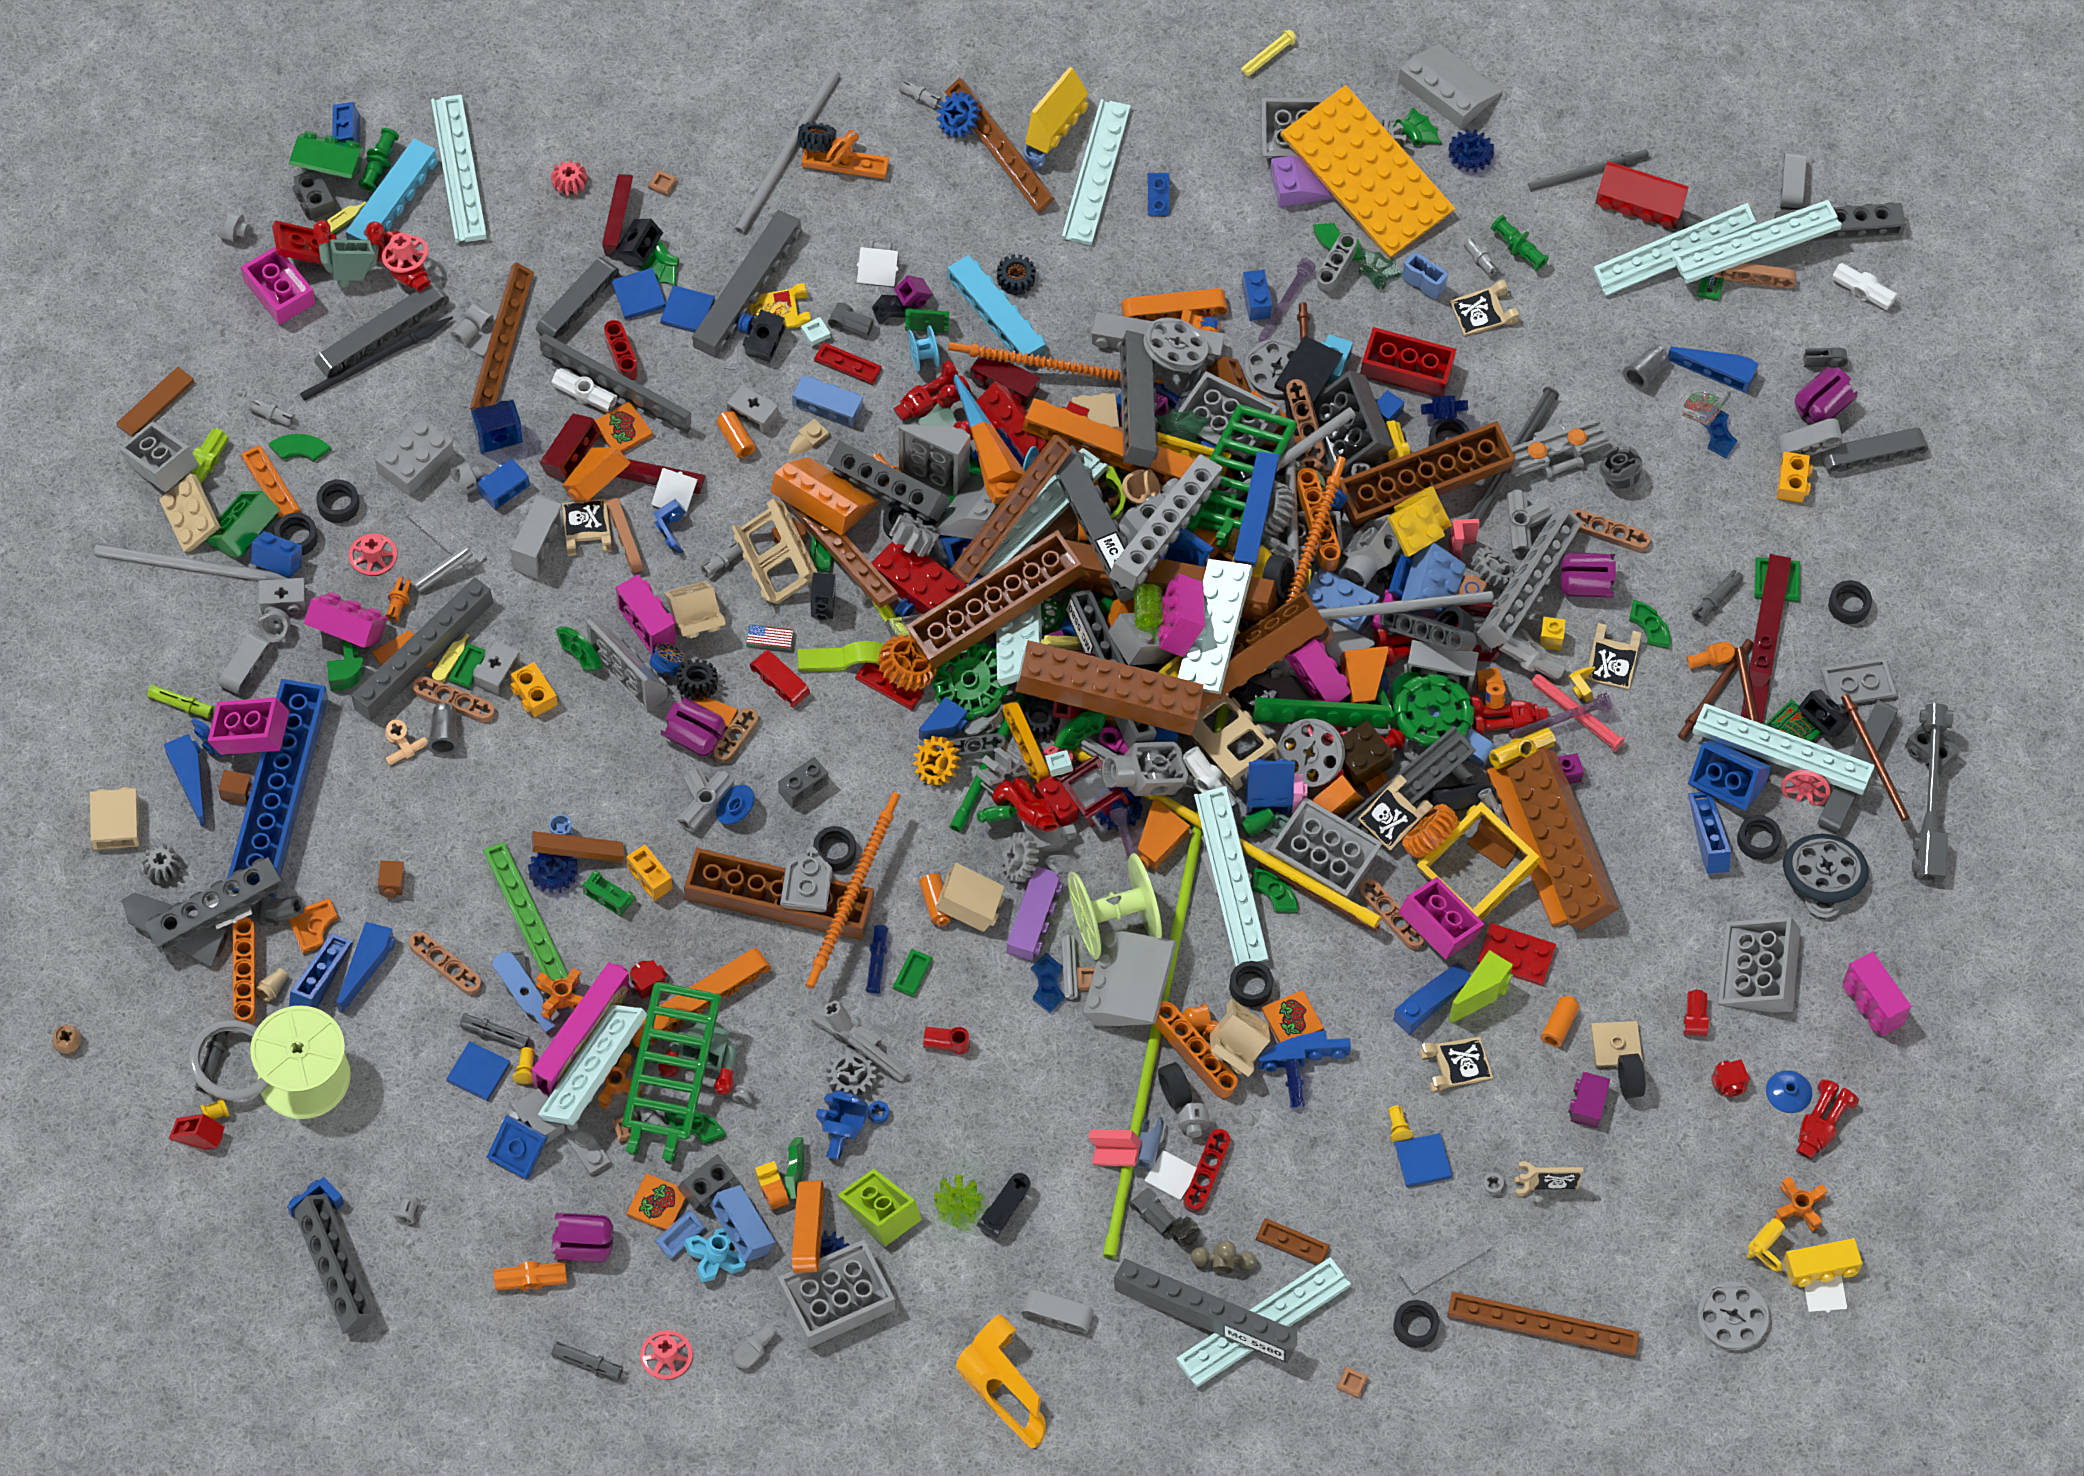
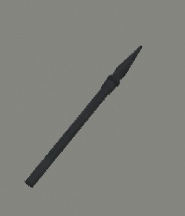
[300,316,453,401]

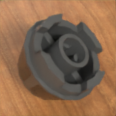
[1600,447,1642,489]

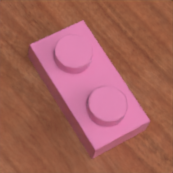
[1292,774,1307,815]

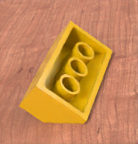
[1025,67,1089,154]

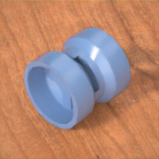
[1024,145,1045,170]
[549,814,573,836]

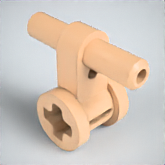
[385,720,428,765]

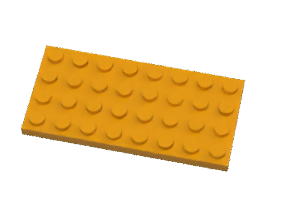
[1280,85,1455,259]

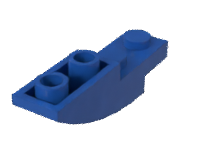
[1257,1031,1351,1072]

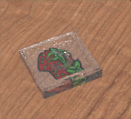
[1671,377,1731,426]

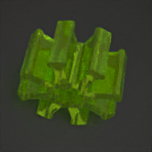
[934,1174,982,1227]

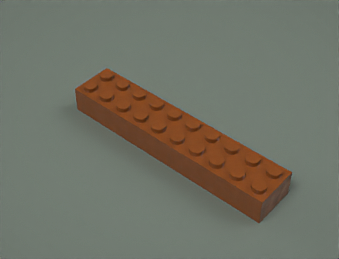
[1065,540,1278,624]

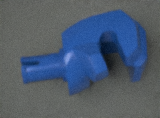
[816,1090,869,1160]

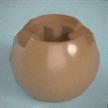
[52,1024,82,1054]

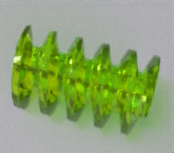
[1134,584,1163,632]

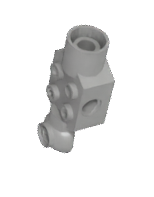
[1118,478,1179,545]
[1339,514,1401,589]
[1102,742,1196,796]

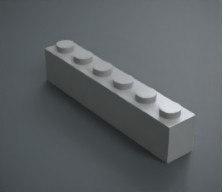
[1091,312,1224,366]

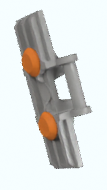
[1511,418,1611,479]

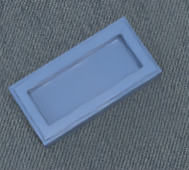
[654,1210,706,1259]

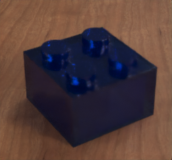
[471,400,523,454]

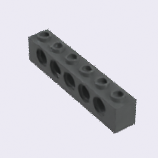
[1774,202,1906,242]
[827,440,950,522]
[144,857,284,953]
[293,1194,376,1334]

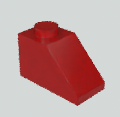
[168,1114,225,1150]

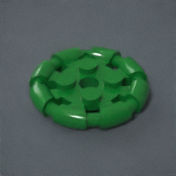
[933,642,1010,720]
[1394,674,1474,748]

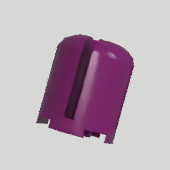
[1794,366,1857,425]
[1560,552,1616,598]
[660,696,725,756]
[552,1212,614,1263]

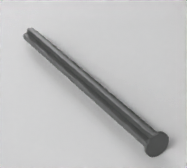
[1469,386,1559,523]

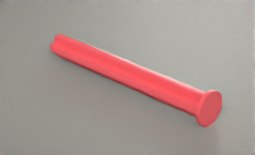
[1531,674,1625,752]

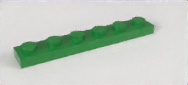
[1253,697,1391,729]

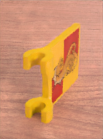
[750,283,812,329]

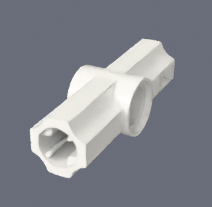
[1832,263,1897,310]
[551,368,618,413]
[1182,747,1236,806]

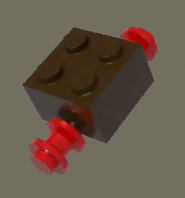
[1321,720,1405,790]

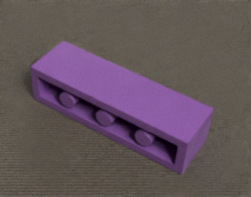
[1006,866,1064,961]

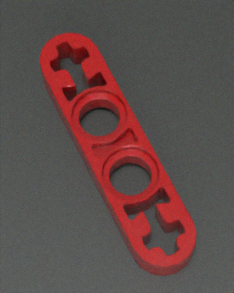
[1183,1129,1230,1212]

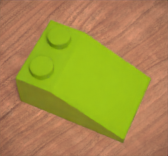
[1448,950,1513,1023]
[837,1169,922,1247]

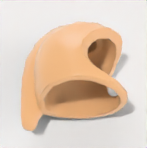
[1121,469,1164,505]

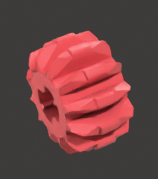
[551,159,587,196]

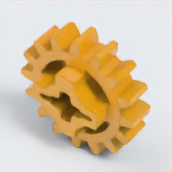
[913,736,961,786]

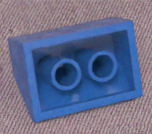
[1688,741,1771,811]

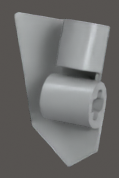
[451,301,499,357]

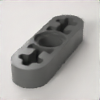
[942,733,1008,762]

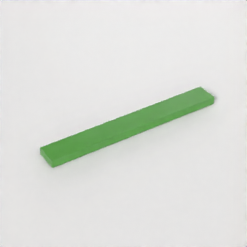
[483,842,576,995]

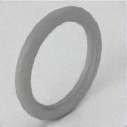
[188,1020,270,1100]

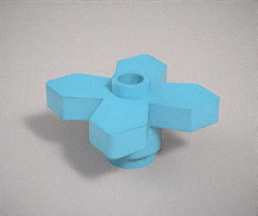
[684,1228,746,1283]

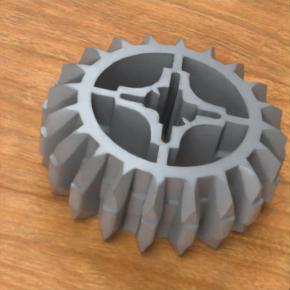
[1262,481,1297,540]

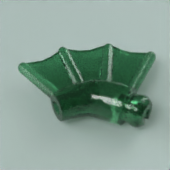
[1358,248,1403,289]
[1156,409,1208,445]

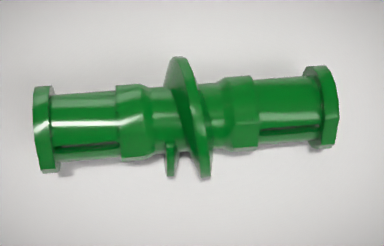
[358,128,399,192]
[1491,215,1549,271]

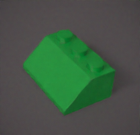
[289,131,364,179]
[205,491,280,557]

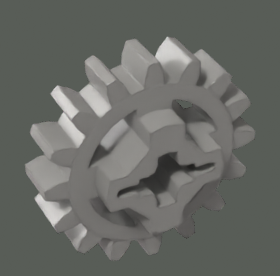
[1471,546,1517,589]
[1001,832,1039,882]
[826,1049,877,1096]

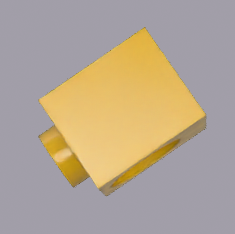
[1539,617,1566,651]

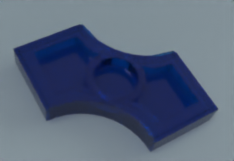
[1699,408,1738,459]
[1031,953,1065,1014]

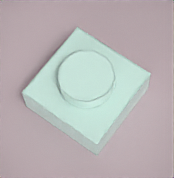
[801,317,830,347]
[1045,750,1073,777]

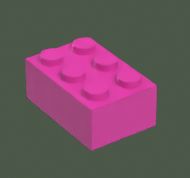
[241,246,315,325]
[1156,573,1205,657]
[616,574,677,655]
[304,592,388,648]
[1285,637,1351,702]
[208,697,289,755]
[1398,877,1484,960]
[1843,951,1912,1037]

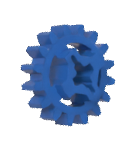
[936,91,981,138]

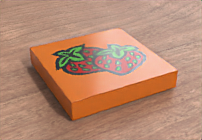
[595,402,653,453]
[1261,990,1324,1043]
[626,1173,686,1231]

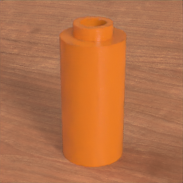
[716,411,756,459]
[919,873,953,926]
[1540,996,1580,1048]

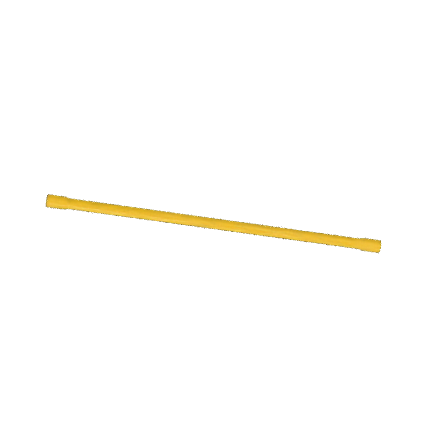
[1070,745,1381,928]

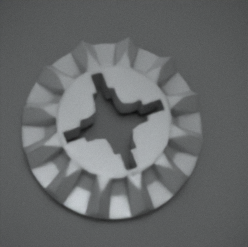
[1805,884,1842,920]

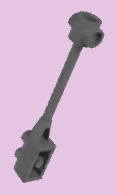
[1912,703,1953,882]

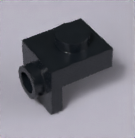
[872,294,908,324]

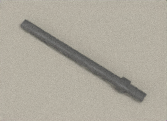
[1528,149,1649,191]

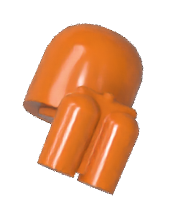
[1182,1003,1219,1041]

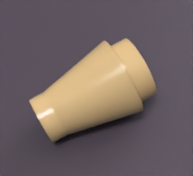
[255,968,289,1002]

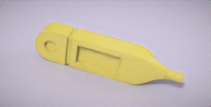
[327,202,366,233]
[432,633,469,683]

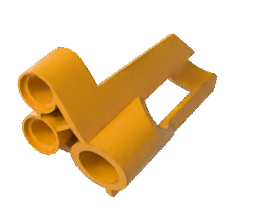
[956,1314,1046,1449]

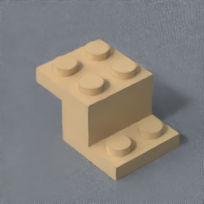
[663,580,726,638]
[1210,998,1270,1077]

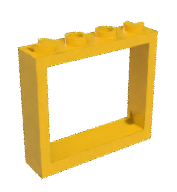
[1417,802,1541,921]

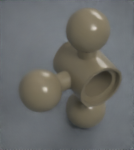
[1191,1241,1257,1274]

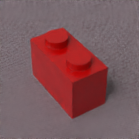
[1034,776,1079,827]

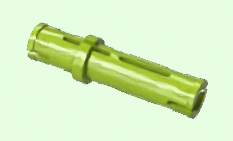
[147,684,215,720]

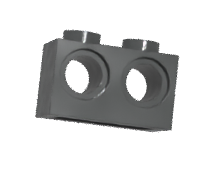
[292,170,335,220]
[1905,723,1960,775]
[778,757,828,809]
[677,1154,735,1209]

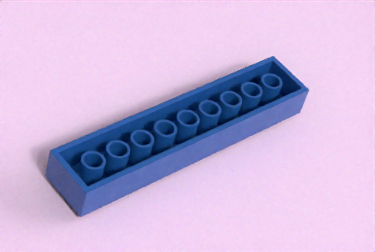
[227,679,328,897]

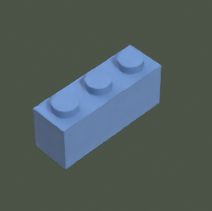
[792,375,863,428]
[710,1185,775,1263]

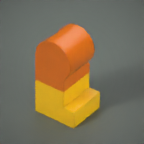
[755,1161,789,1211]

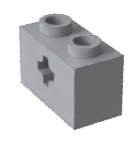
[727,385,778,434]
[259,578,306,614]
[473,640,521,696]

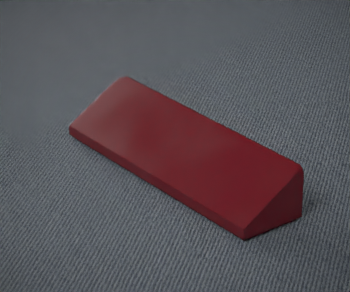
[602,174,633,256]
[616,459,706,494]

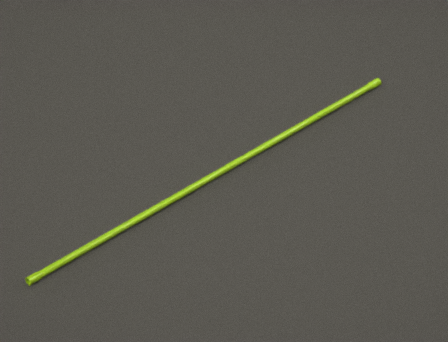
[1102,695,1229,1259]

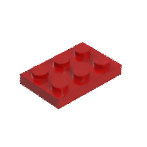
[272,220,337,266]
[1477,923,1556,986]

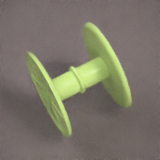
[1068,853,1162,960]
[250,1006,351,1119]

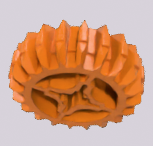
[877,634,937,692]
[1402,804,1458,858]

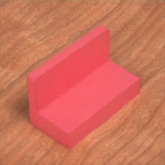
[1449,519,1480,560]
[1088,1130,1142,1166]

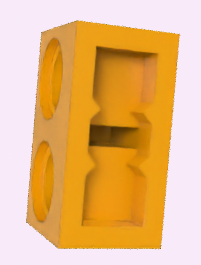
[1777,452,1813,503]
[510,662,558,717]
[626,845,673,901]

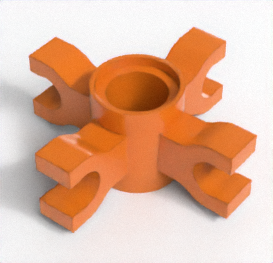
[535,967,583,1020]
[598,1052,643,1109]
[1774,1176,1828,1232]

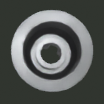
[1623,345,1669,391]
[427,703,459,754]

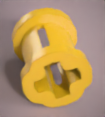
[200,1098,229,1120]

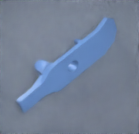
[492,952,555,1033]

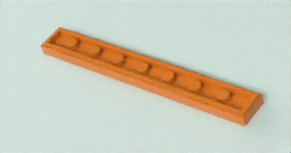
[1486,765,1568,927]

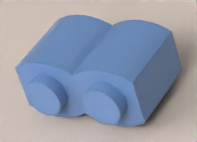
[1402,252,1448,299]

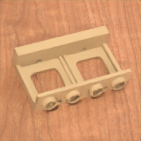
[731,498,818,604]
[1186,696,1280,791]

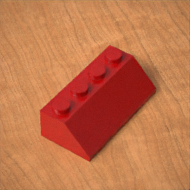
[1595,161,1689,229]

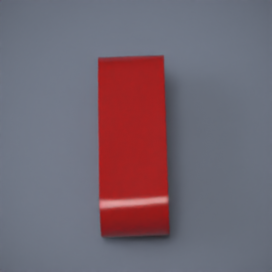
[604,320,638,381]
[749,650,810,708]

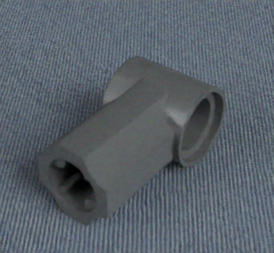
[828,302,874,337]
[259,895,304,926]
[1129,1188,1177,1235]

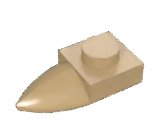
[789,418,829,454]

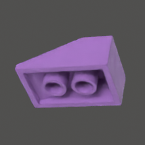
[1270,156,1336,207]

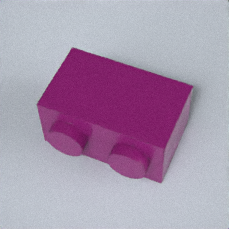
[1568,1071,1610,1128]

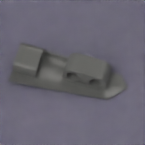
[122,893,230,967]

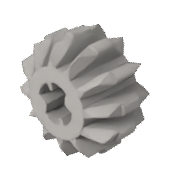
[141,844,181,884]

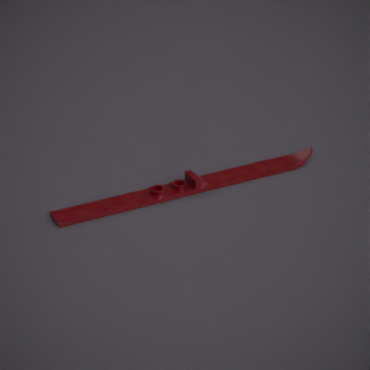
[1735,554,1792,759]

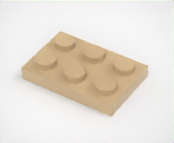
[159,473,221,553]

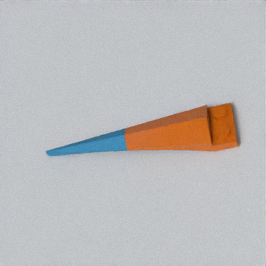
[954,374,1035,504]

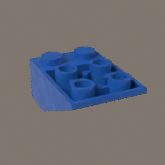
[1245,759,1295,815]

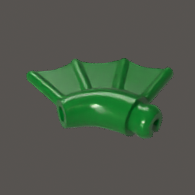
[1393,107,1442,146]
[637,241,679,286]
[977,805,1018,823]

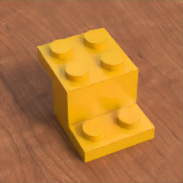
[1387,486,1452,557]

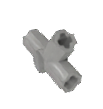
[1507,490,1552,556]
[1498,628,1566,681]
[678,769,734,832]
[812,1000,882,1048]

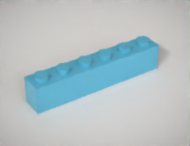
[346,139,438,240]
[947,255,1046,367]

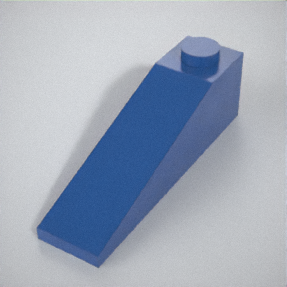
[1668,346,1759,393]
[163,734,205,826]
[1688,792,1731,874]
[336,922,396,1013]
[289,933,352,1009]
[1393,962,1471,1035]

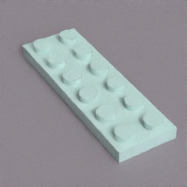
[1178,559,1253,694]
[996,602,1042,686]
[538,1005,647,1125]

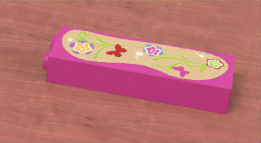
[531,962,630,1097]

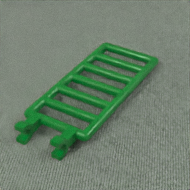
[1186,404,1297,549]
[622,982,721,1163]

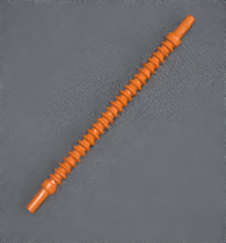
[948,342,1163,388]
[1284,456,1346,604]
[805,792,900,989]

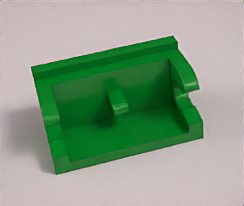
[905,309,950,333]
[582,870,635,917]

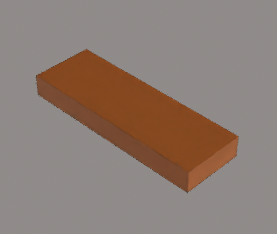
[1255,1218,1330,1266]

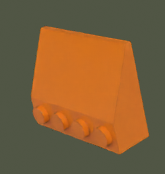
[770,457,880,536]

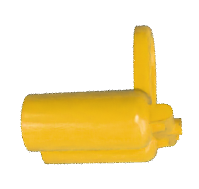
[1747,1218,1785,1272]

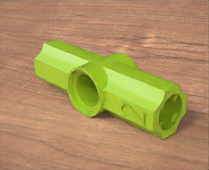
[180,428,229,485]

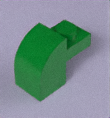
[326,640,364,691]

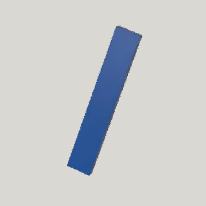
[1234,452,1279,567]

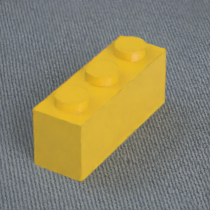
[1783,1238,1863,1287]

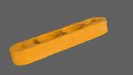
[1003,701,1049,784]

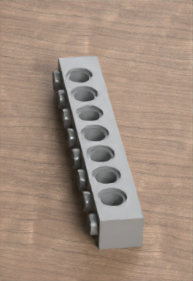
[1109,454,1223,590]
[1477,508,1583,649]

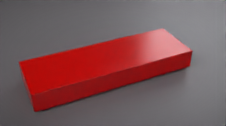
[814,342,882,386]
[855,663,924,711]

